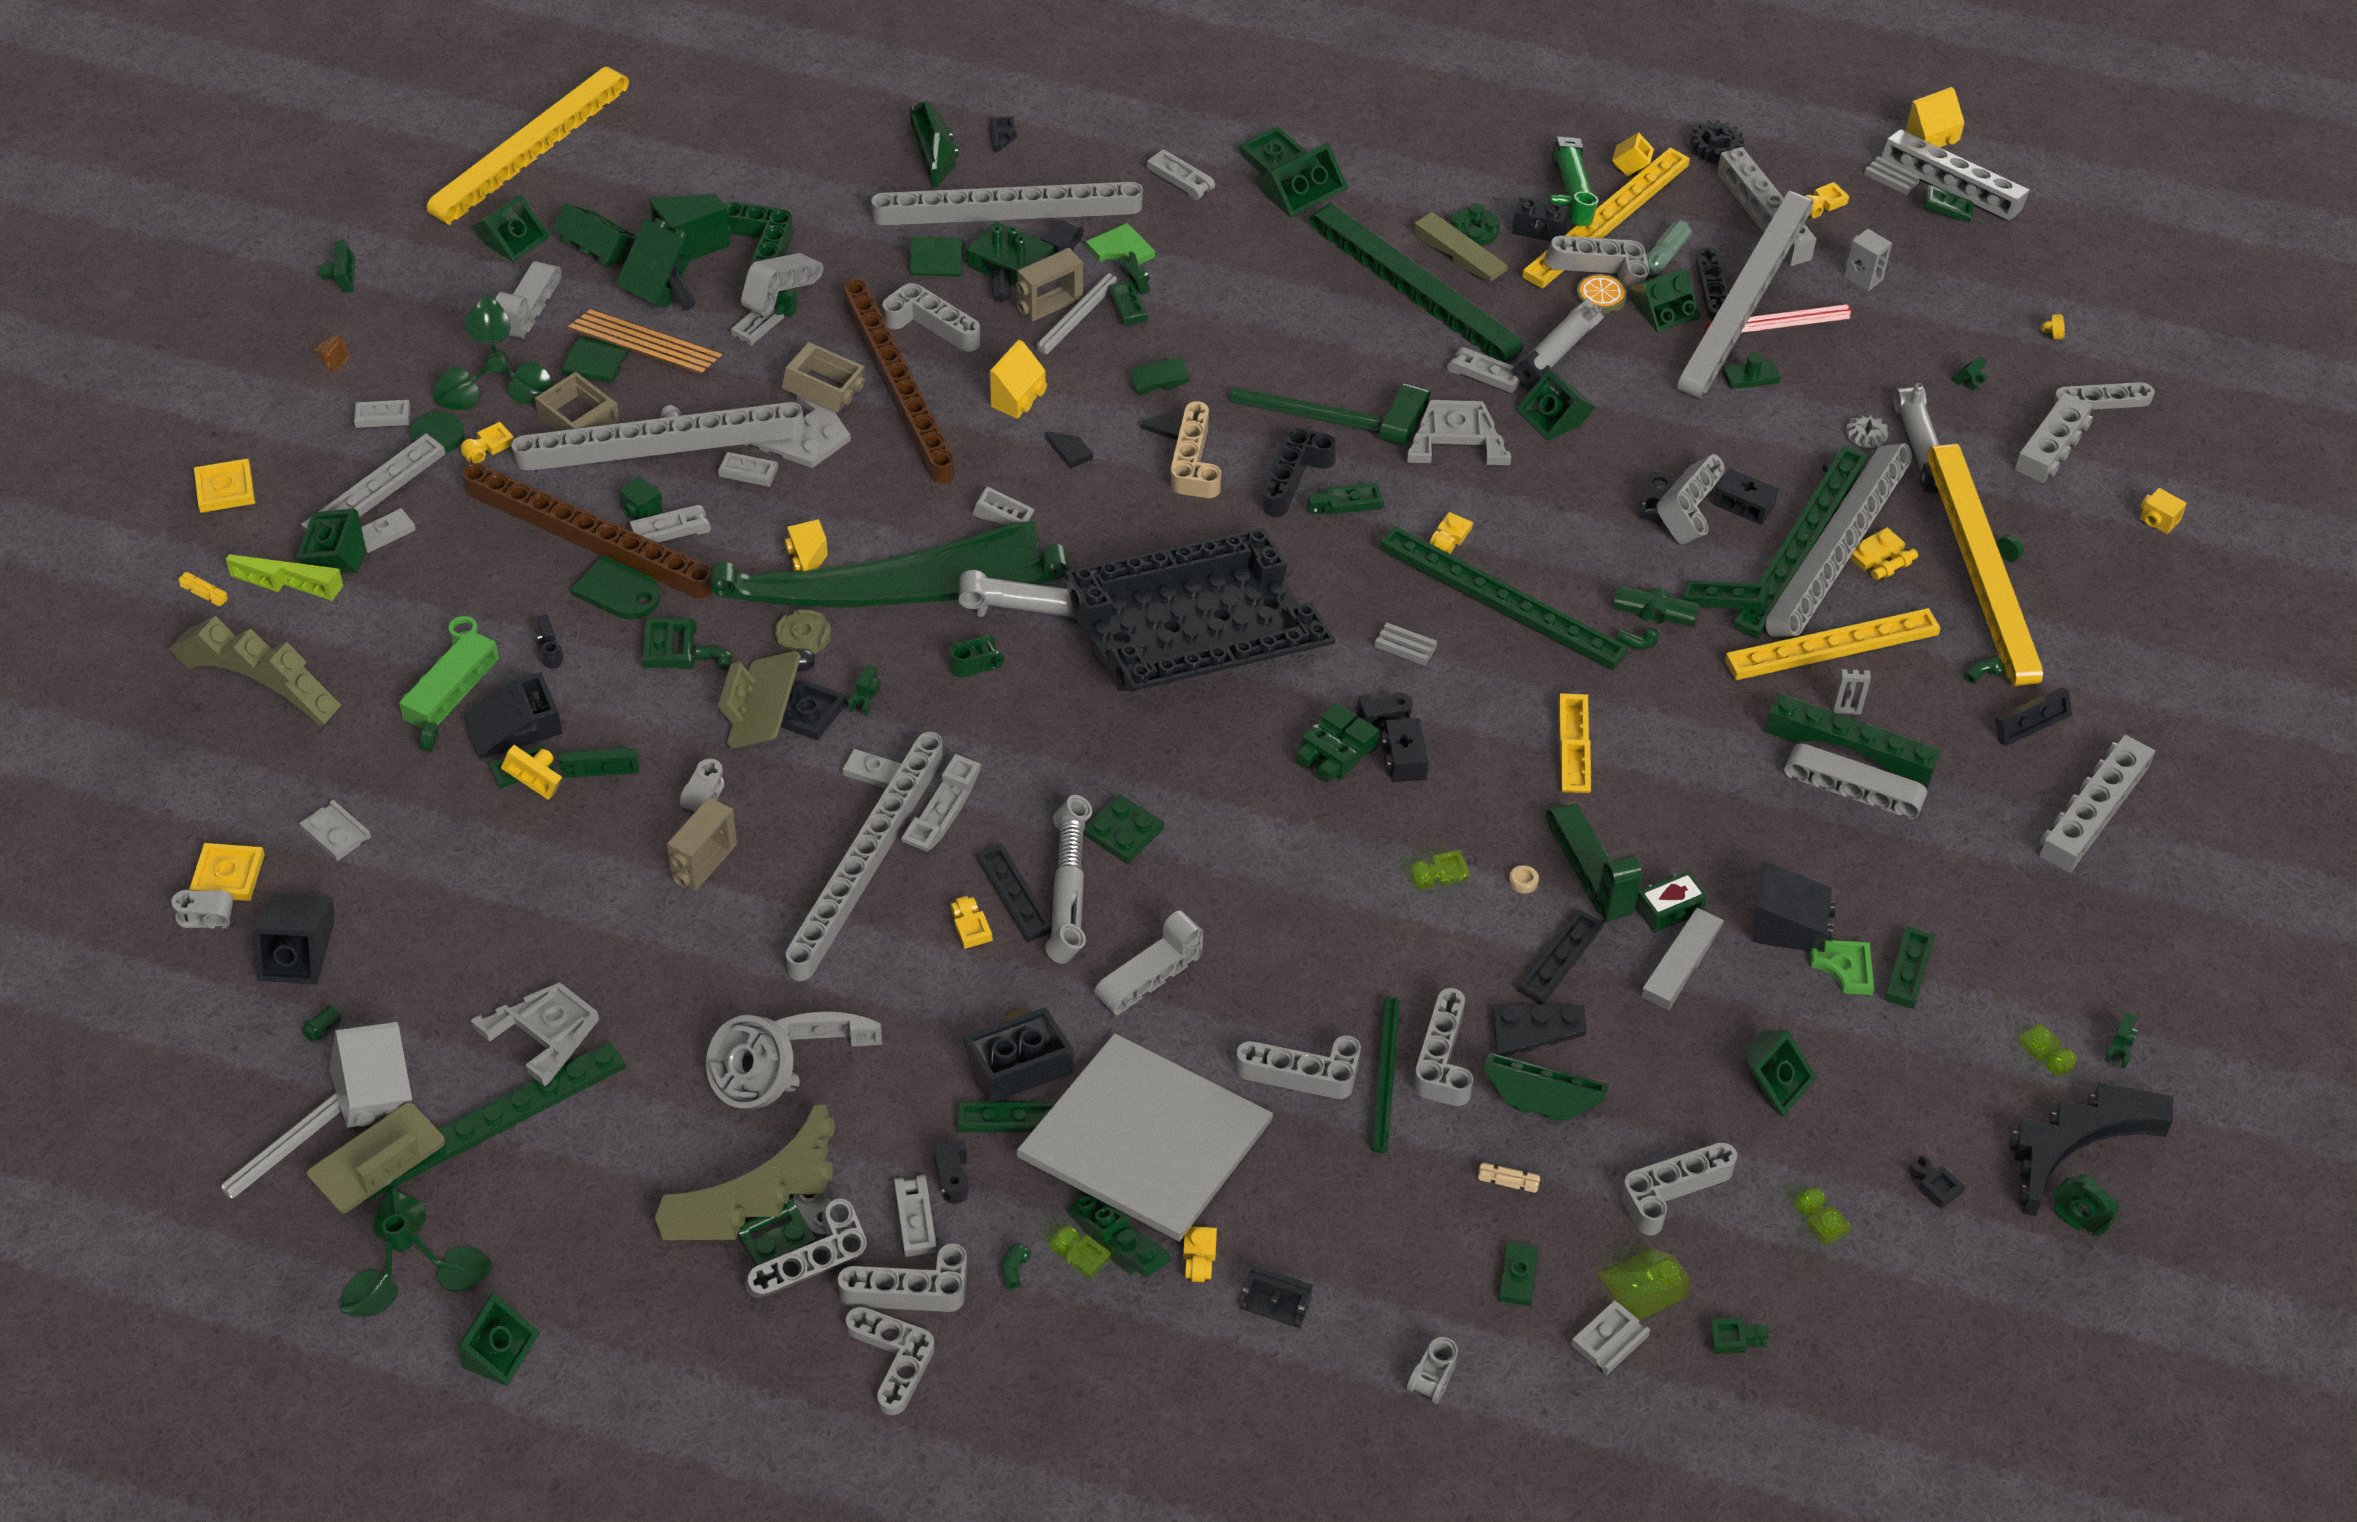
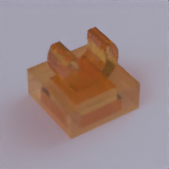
[315,335,351,372]

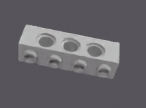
[2015,392,2093,483]

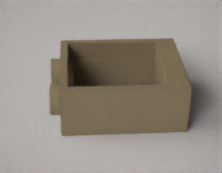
[1016,248,1083,322]
[782,342,865,413]
[535,372,619,431]
[667,797,737,891]

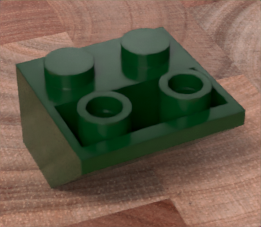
[1630,268,1701,332]

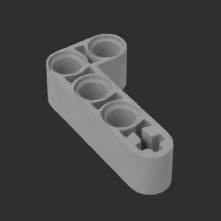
[1544,236,1649,293]
[741,253,823,316]
[495,261,561,339]
[882,283,980,352]
[1657,454,1725,545]
[1094,910,1203,1015]
[1414,988,1473,1106]
[1236,1036,1361,1099]
[1621,1143,1737,1235]
[745,1199,867,1298]
[838,1243,967,1312]

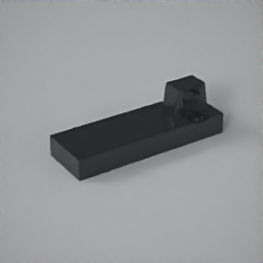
[1995,687,2072,746]

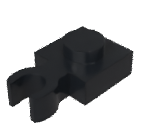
[1908,1154,1965,1209]

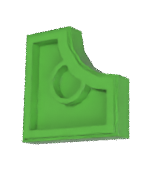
[1086,223,1155,265]
[1810,940,1874,995]

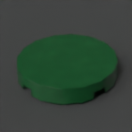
[410,411,465,454]

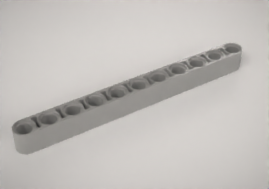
[871,182,1143,225]
[1677,191,1814,400]
[511,402,805,470]
[1766,443,1912,637]
[786,732,943,981]

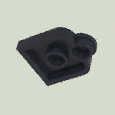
[780,682,848,740]

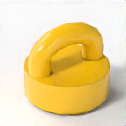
[2040,314,2065,340]

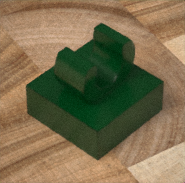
[774,289,797,318]
[1951,356,1987,390]

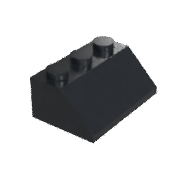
[963,1007,1074,1103]

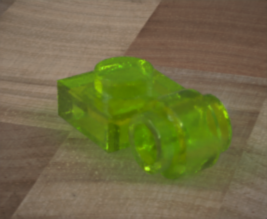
[1410,850,1470,890]
[2017,1023,2077,1076]
[1794,1187,1852,1247]
[1049,1225,1111,1280]

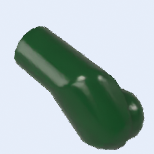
[1616,627,1659,650]
[696,645,734,668]
[1964,656,2005,684]
[1000,1243,1031,1290]

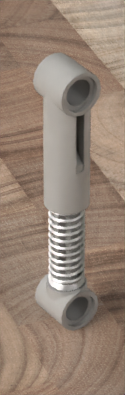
[1045,795,1092,964]

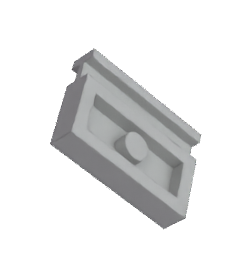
[299,800,371,861]
[1571,1300,1650,1376]

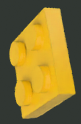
[194,459,255,513]
[189,843,265,901]

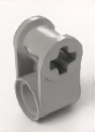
[680,759,724,812]
[171,890,233,929]
[1407,1337,1458,1404]

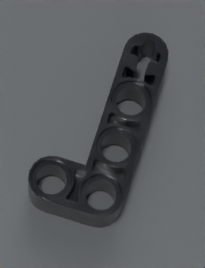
[1263,428,1336,517]

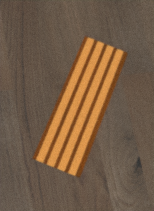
[566,308,724,374]

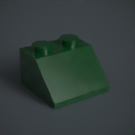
[472,194,550,262]

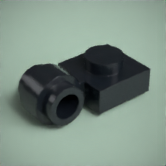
[534,614,564,669]

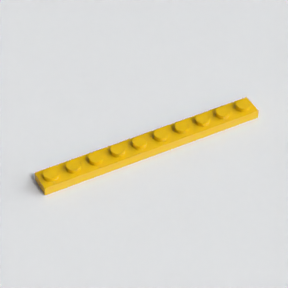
[1522,148,1690,289]

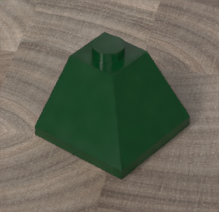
[1516,369,1596,441]
[296,508,366,574]
[1745,1030,1817,1116]

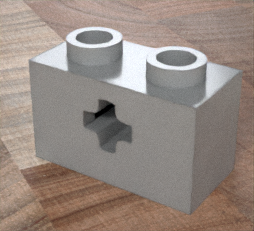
[1844,229,1892,291]

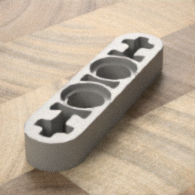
[2054,382,2155,410]

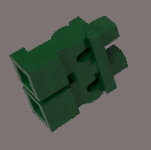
[1295,703,1380,783]

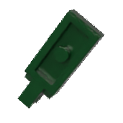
[1307,482,1384,514]

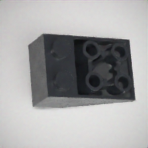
[463,672,562,759]

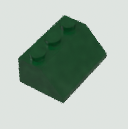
[1257,143,1348,217]
[552,202,637,266]

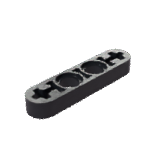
[1696,247,1728,320]

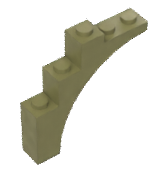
[169,615,341,726]
[655,1105,835,1240]

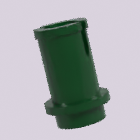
[301,1005,342,1042]

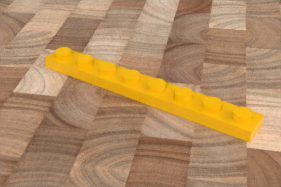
[1725,608,1940,680]

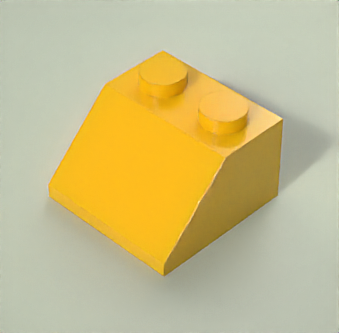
[1905,87,1964,148]
[990,340,1047,419]

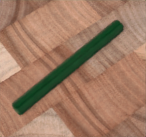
[1229,387,1382,432]
[1371,996,1400,1153]

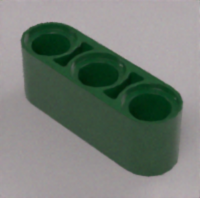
[1379,383,1430,447]

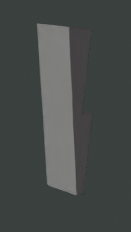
[1642,908,1724,1010]

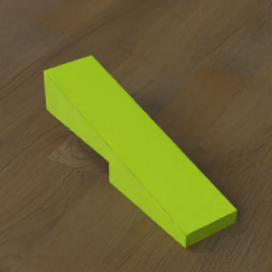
[226,554,343,601]

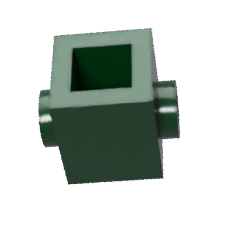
[618,476,662,520]

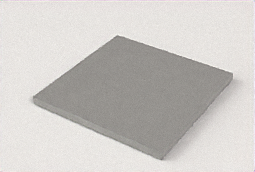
[1017,1033,1273,1241]

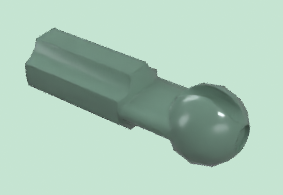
[1646,220,1692,276]

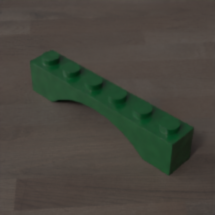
[1765,693,1941,790]

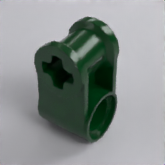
[949,634,1005,678]

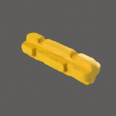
[178,572,228,606]

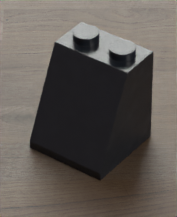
[1753,861,1837,952]
[253,893,335,985]

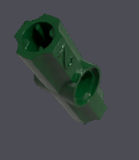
[1613,586,1700,627]

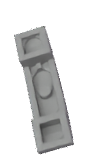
[901,754,981,852]
[761,1012,882,1046]

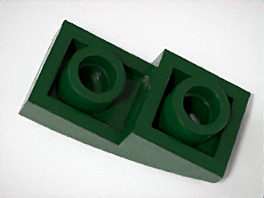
[1130,358,1190,396]

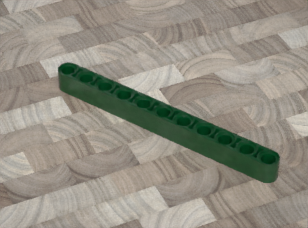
[1309,204,1523,363]

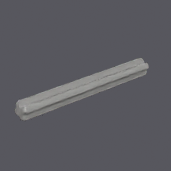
[1037,273,1117,355]
[221,1092,342,1199]

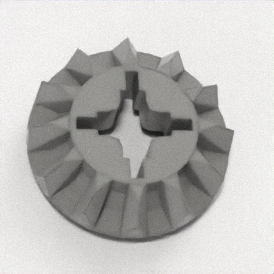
[1846,414,1889,448]

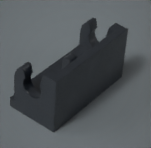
[1239,1265,1313,1328]

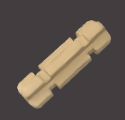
[1478,1162,1540,1192]

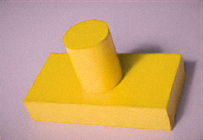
[501,745,562,800]

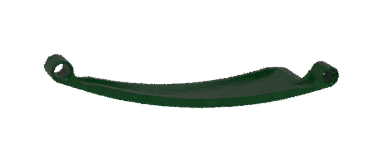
[710,521,1069,607]

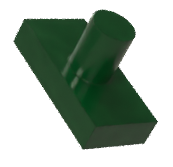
[318,239,355,293]
[1723,352,1781,390]

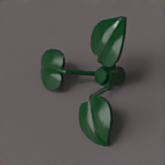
[434,294,553,410]
[340,1188,493,1317]

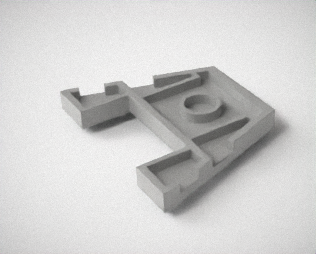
[744,395,851,468]
[1407,400,1511,466]
[470,982,599,1086]

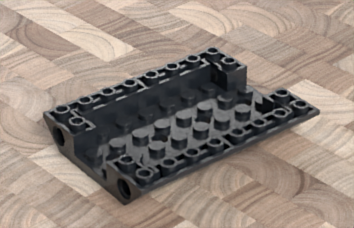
[1065,527,1336,691]

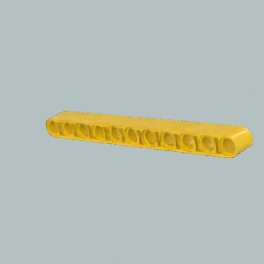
[427,67,629,225]
[1928,443,2043,687]

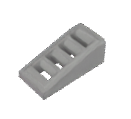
[972,486,1035,525]

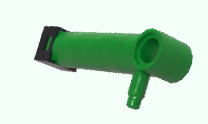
[1549,136,1598,226]

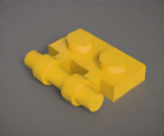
[1850,527,1918,580]

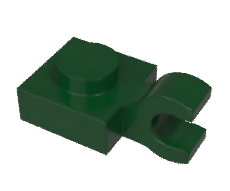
[1117,251,1150,295]
[848,664,881,716]
[2105,1012,2138,1069]
[1710,1318,1769,1354]

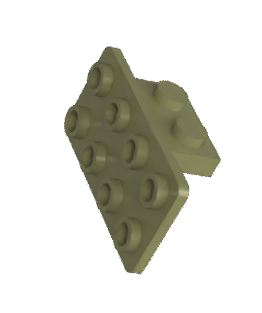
[718,651,801,748]
[307,1103,445,1214]

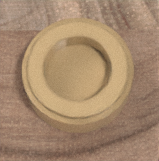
[1509,865,1539,893]

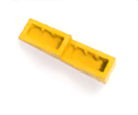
[1558,693,1591,793]

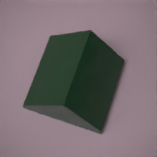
[910,237,964,277]
[457,1293,540,1386]

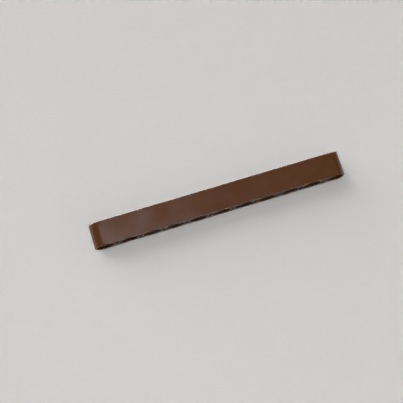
[844,279,954,484]
[462,463,712,599]

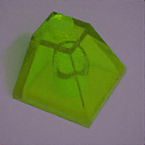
[1597,1247,1691,1320]

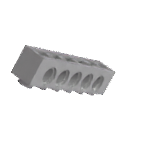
[1881,129,2030,221]
[1717,147,1816,266]
[2039,735,2156,873]

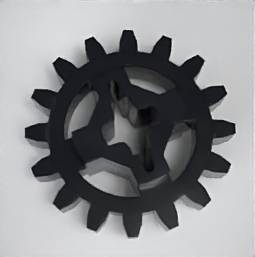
[1690,120,1744,163]

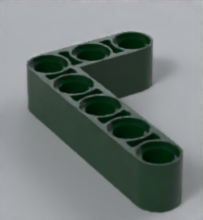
[726,202,793,290]
[1546,802,1642,923]

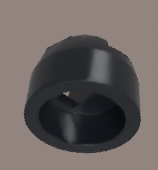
[795,649,815,672]

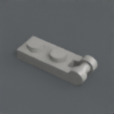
[1147,149,1215,200]
[1447,347,1521,393]
[630,505,711,543]
[894,1175,937,1257]

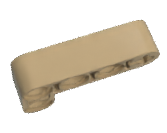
[1171,401,1221,498]

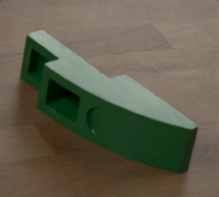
[1067,1194,1171,1278]

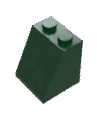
[649,194,732,261]

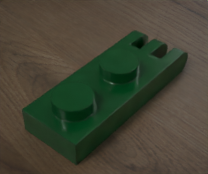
[558,748,639,778]

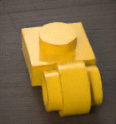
[1806,182,1849,218]
[461,422,514,463]
[1430,512,1473,554]
[950,896,993,949]
[1183,1227,1217,1283]

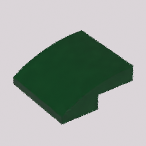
[562,336,630,383]

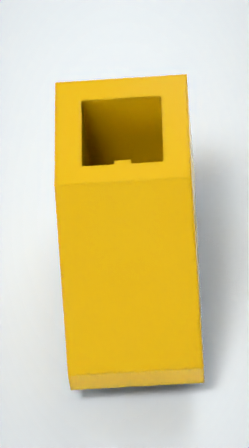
[784,519,828,571]

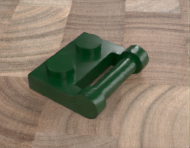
[643,618,697,670]
[737,1197,817,1266]

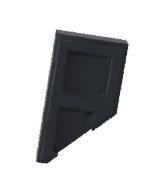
[990,116,1017,152]
[1141,413,1196,440]
[1045,431,1093,469]

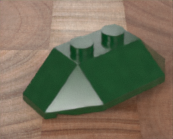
[909,101,959,187]
[1484,1052,1609,1121]

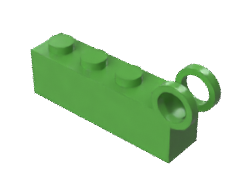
[399,616,499,729]

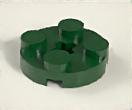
[1450,203,1501,246]
[2053,1174,2119,1236]

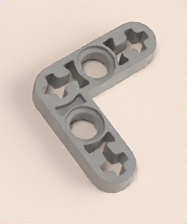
[846,1307,935,1415]

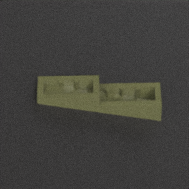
[1415,212,1508,282]

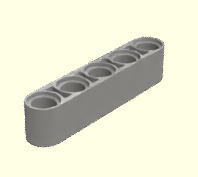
[1784,744,1927,819]

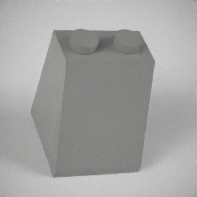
[329,1022,412,1128]

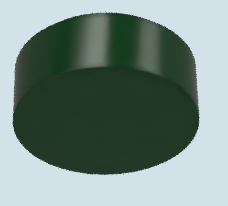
[1996,534,2024,562]
[420,722,438,752]

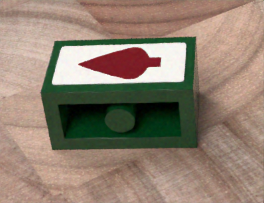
[1635,871,1707,933]

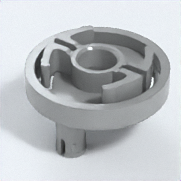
[706,1015,800,1109]

